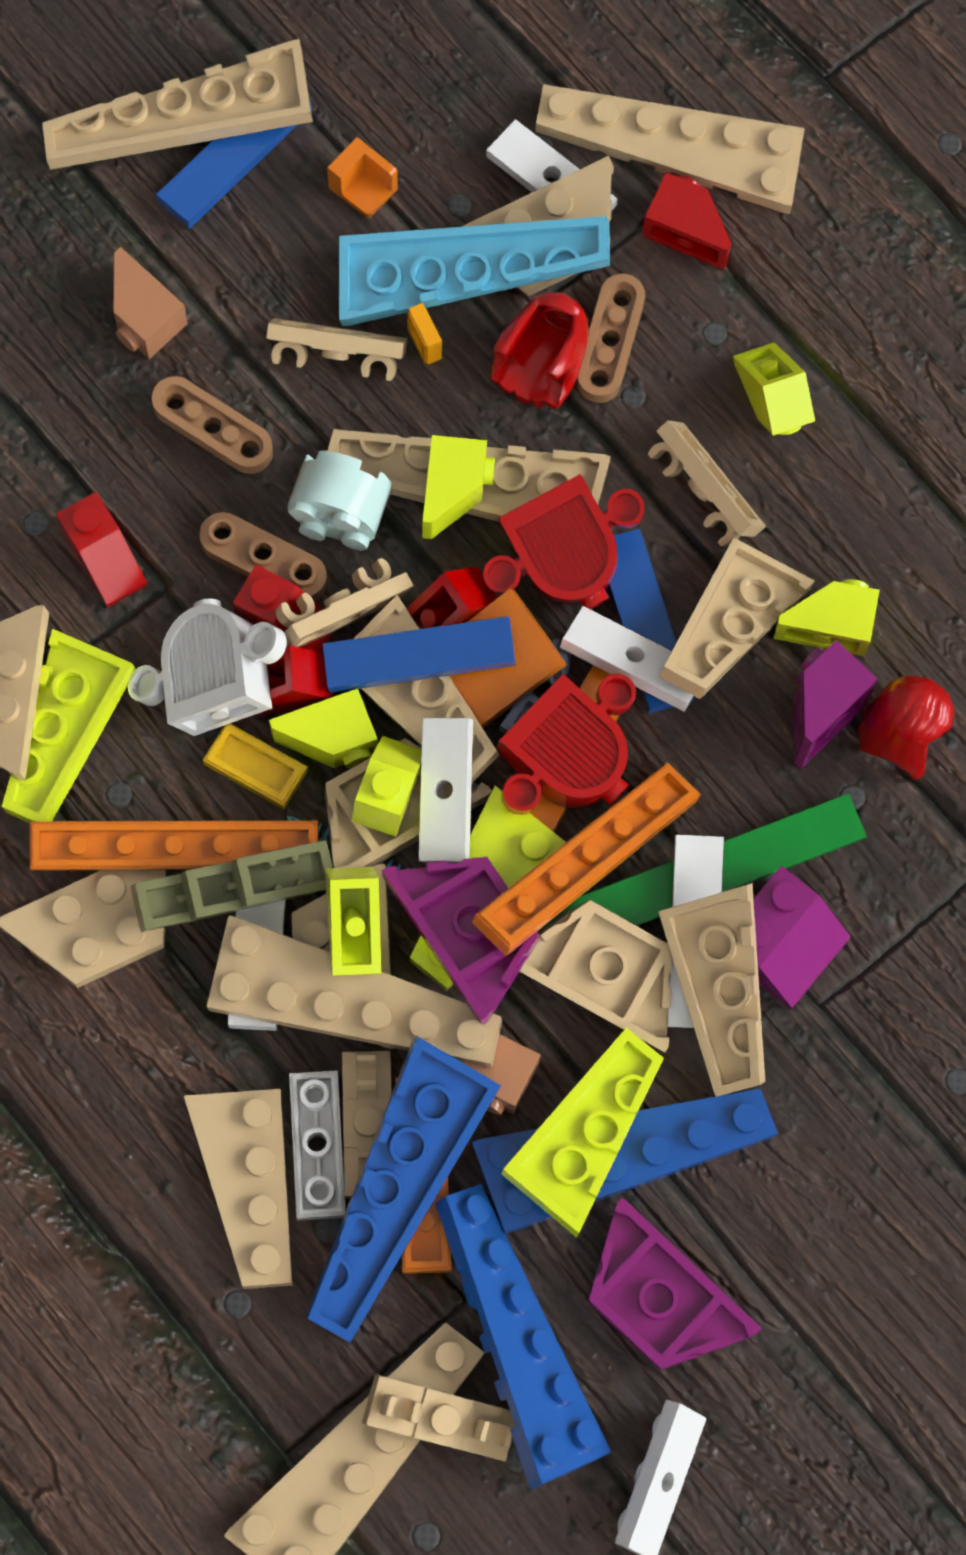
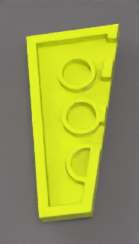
[410,786,566,992]

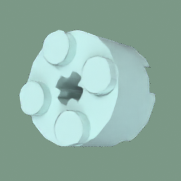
[287,451,392,551]

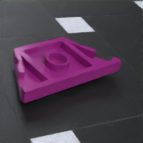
[382,857,539,1025]
[588,1197,762,1371]

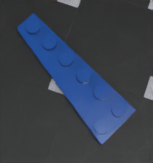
[306,1035,501,1342]
[472,1088,778,1234]
[435,1184,611,1490]

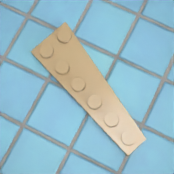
[42,39,313,170]
[535,84,805,214]
[327,429,611,522]
[207,916,502,1067]
[224,1323,485,1555]

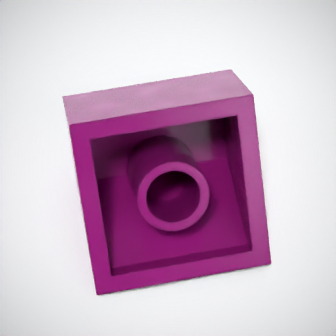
[793,640,878,769]
[753,865,851,1010]

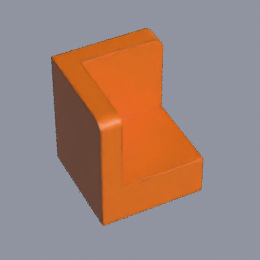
[327,137,398,218]

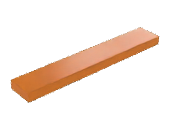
[472,762,701,956]
[30,821,318,871]

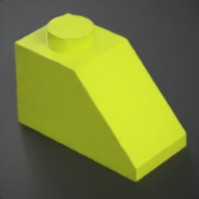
[733,342,815,436]
[422,435,495,539]
[773,579,880,656]
[269,688,378,768]
[351,736,422,837]
[326,866,381,976]

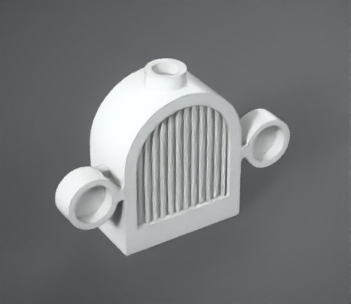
[128,599,287,736]

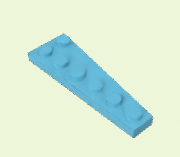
[339,216,610,326]

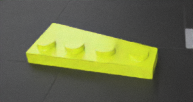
[1,629,136,823]
[501,1027,664,1238]

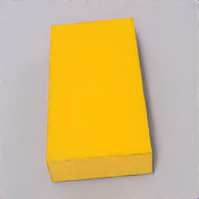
[202,724,308,810]

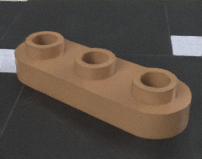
[577,274,645,403]
[152,376,273,474]
[199,512,327,601]

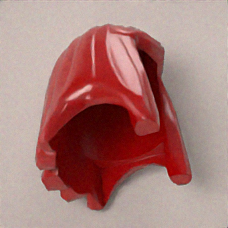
[490,292,589,409]
[858,675,955,780]

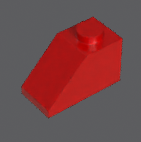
[642,172,731,270]
[56,492,147,608]
[233,564,335,653]
[406,566,498,629]
[255,645,334,715]

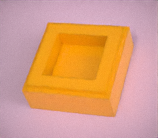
[407,303,442,365]

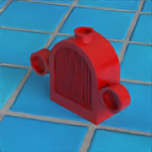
[483,474,645,609]
[496,674,636,815]

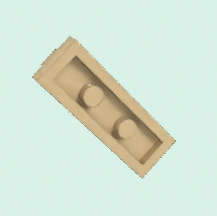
[266,318,407,381]
[648,420,766,547]
[276,558,414,647]
[342,1051,391,1199]
[362,1374,515,1462]

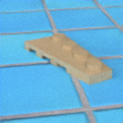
[658,537,815,699]
[354,595,499,784]
[658,883,765,1097]
[184,1089,293,1289]

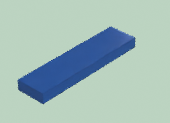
[156,103,312,229]
[608,529,694,714]
[323,616,516,693]

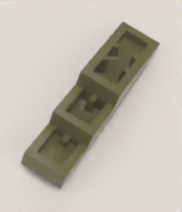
[130,840,333,933]

